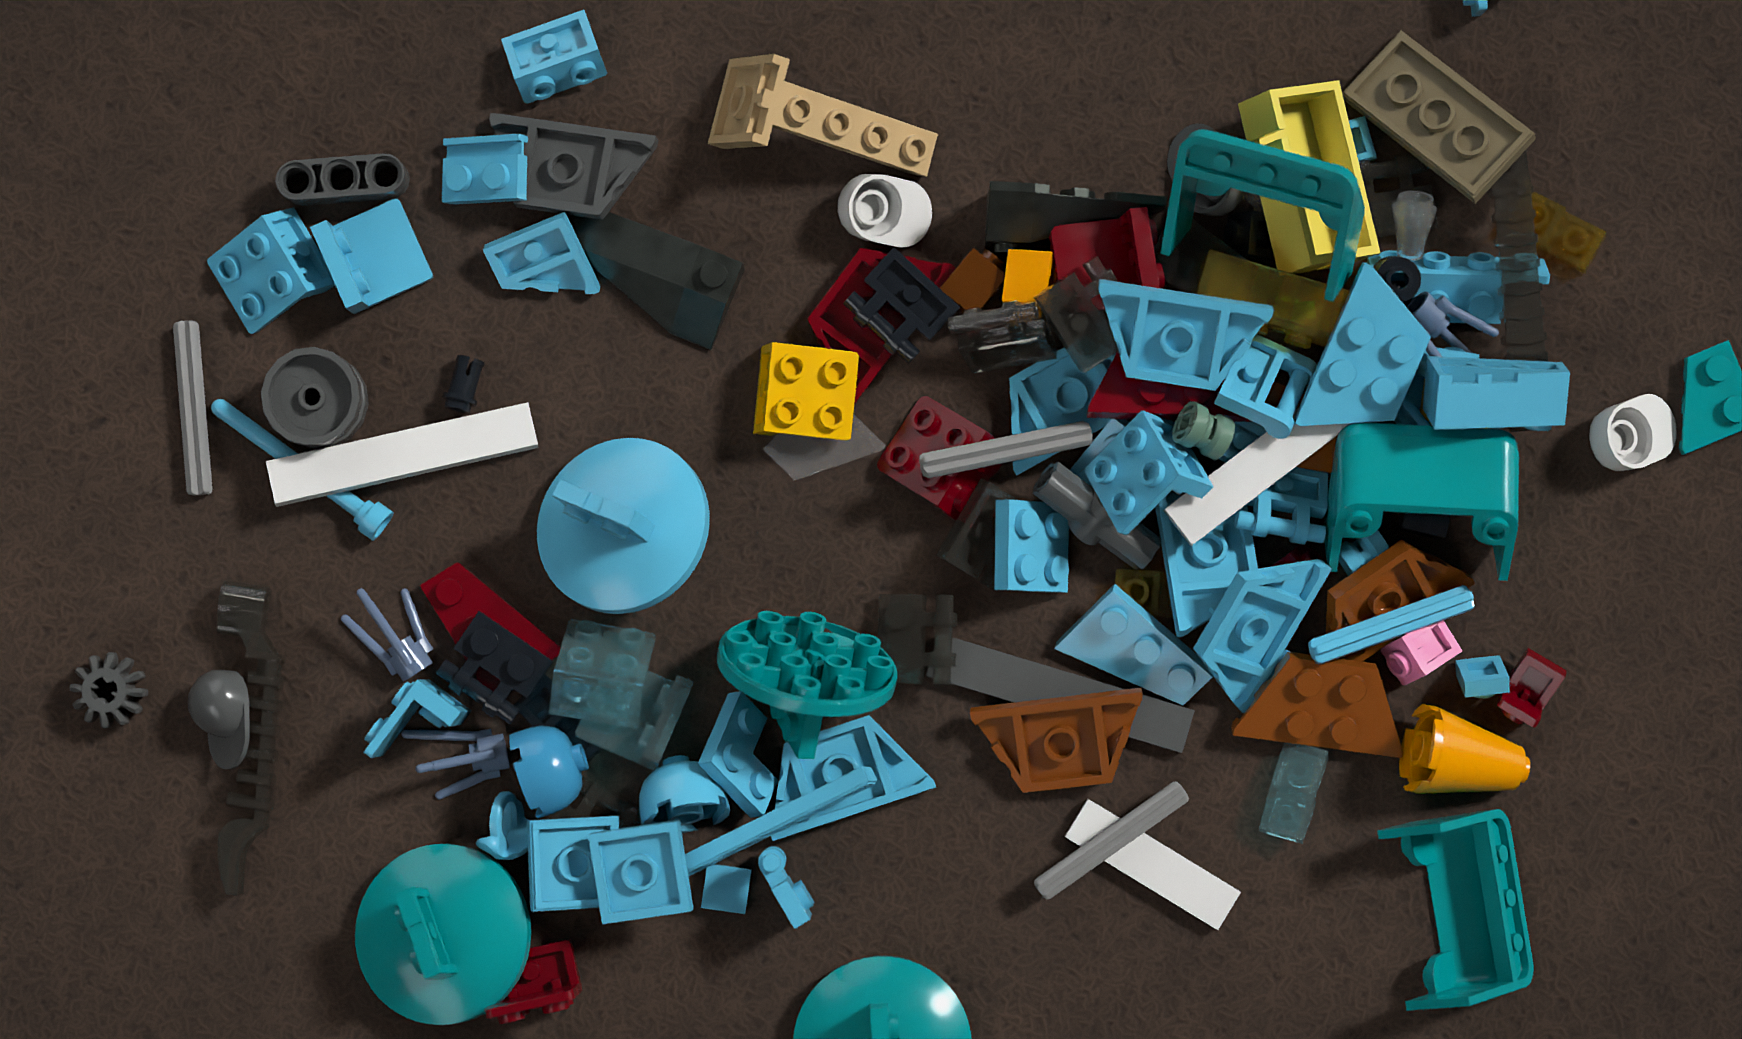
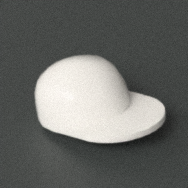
[838,174,932,247]
[1589,394,1677,471]

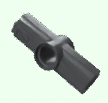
[1032,462,1161,570]

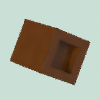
[940,248,1006,321]

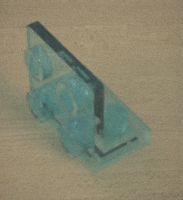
[549,619,656,729]
[575,656,694,770]

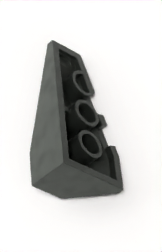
[985,181,1167,255]
[572,212,745,350]

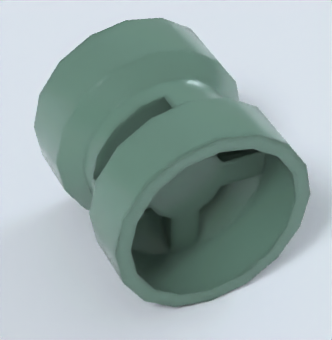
[1172,401,1235,460]

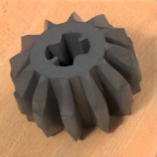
[70,652,148,728]

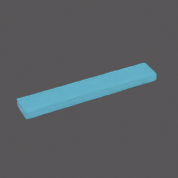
[685,767,877,876]

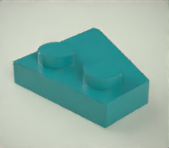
[1679,340,1742,455]

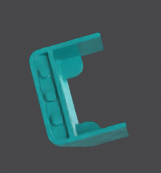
[1161,129,1365,302]
[1323,422,1519,581]
[1377,809,1534,1010]

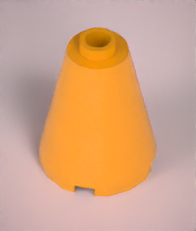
[1399,704,1530,794]

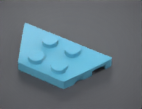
[1294,262,1431,426]
[1098,279,1273,391]
[1009,335,1116,475]
[1155,490,1258,637]
[1193,559,1332,713]
[771,715,936,841]

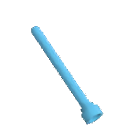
[211,399,394,541]

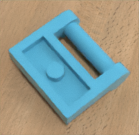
[1214,334,1317,439]

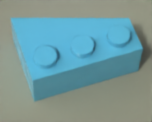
[1423,356,1570,431]

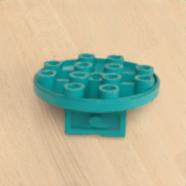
[717,611,898,759]
[355,844,531,1025]
[793,956,972,1039]

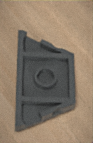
[489,113,659,220]

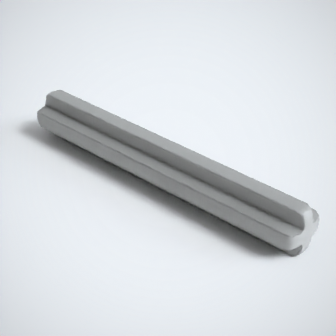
[173,320,213,496]
[919,421,1093,478]
[1034,781,1189,900]

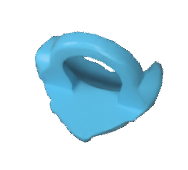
[476,791,528,860]

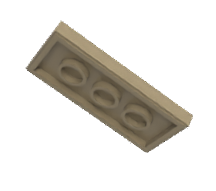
[1342,30,1536,204]

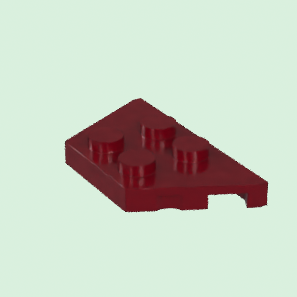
[808,248,956,405]
[1087,351,1253,422]

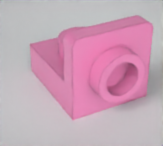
[1381,620,1462,686]

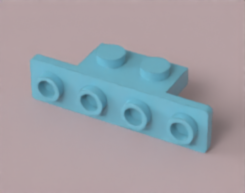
[1367,250,1550,324]

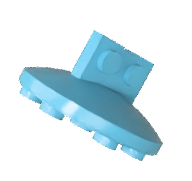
[537,438,710,614]

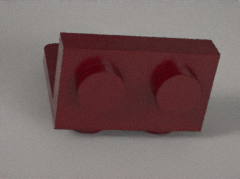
[1049,207,1165,315]
[877,396,1002,523]
[484,938,583,1024]

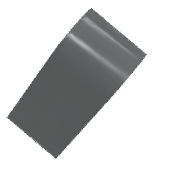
[275,153,410,206]

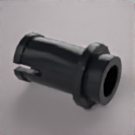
[442,355,485,414]

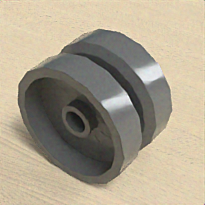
[261,347,369,450]

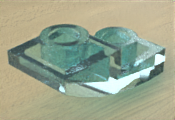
[1259,742,1329,844]

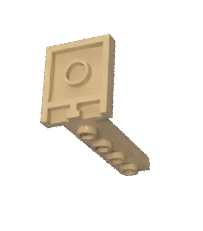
[708,54,938,177]

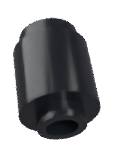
[1373,256,1421,302]

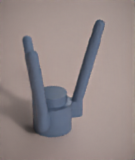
[1407,291,1499,357]
[341,588,433,682]
[401,728,510,800]

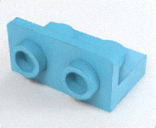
[501,10,607,103]

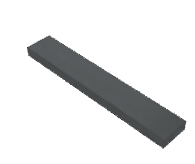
[926,633,1195,753]

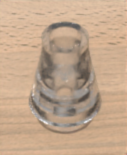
[1392,191,1437,261]

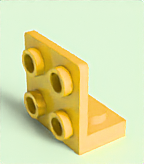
[753,342,859,441]

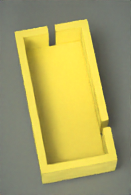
[1238,80,1380,277]

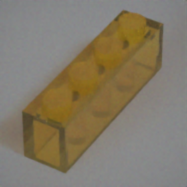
[1193,249,1349,348]

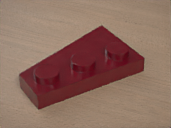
[420,562,567,691]

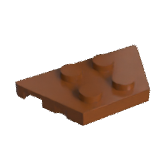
[1326,539,1475,662]
[1231,652,1403,758]
[970,687,1142,793]

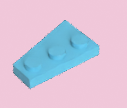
[1054,584,1213,706]

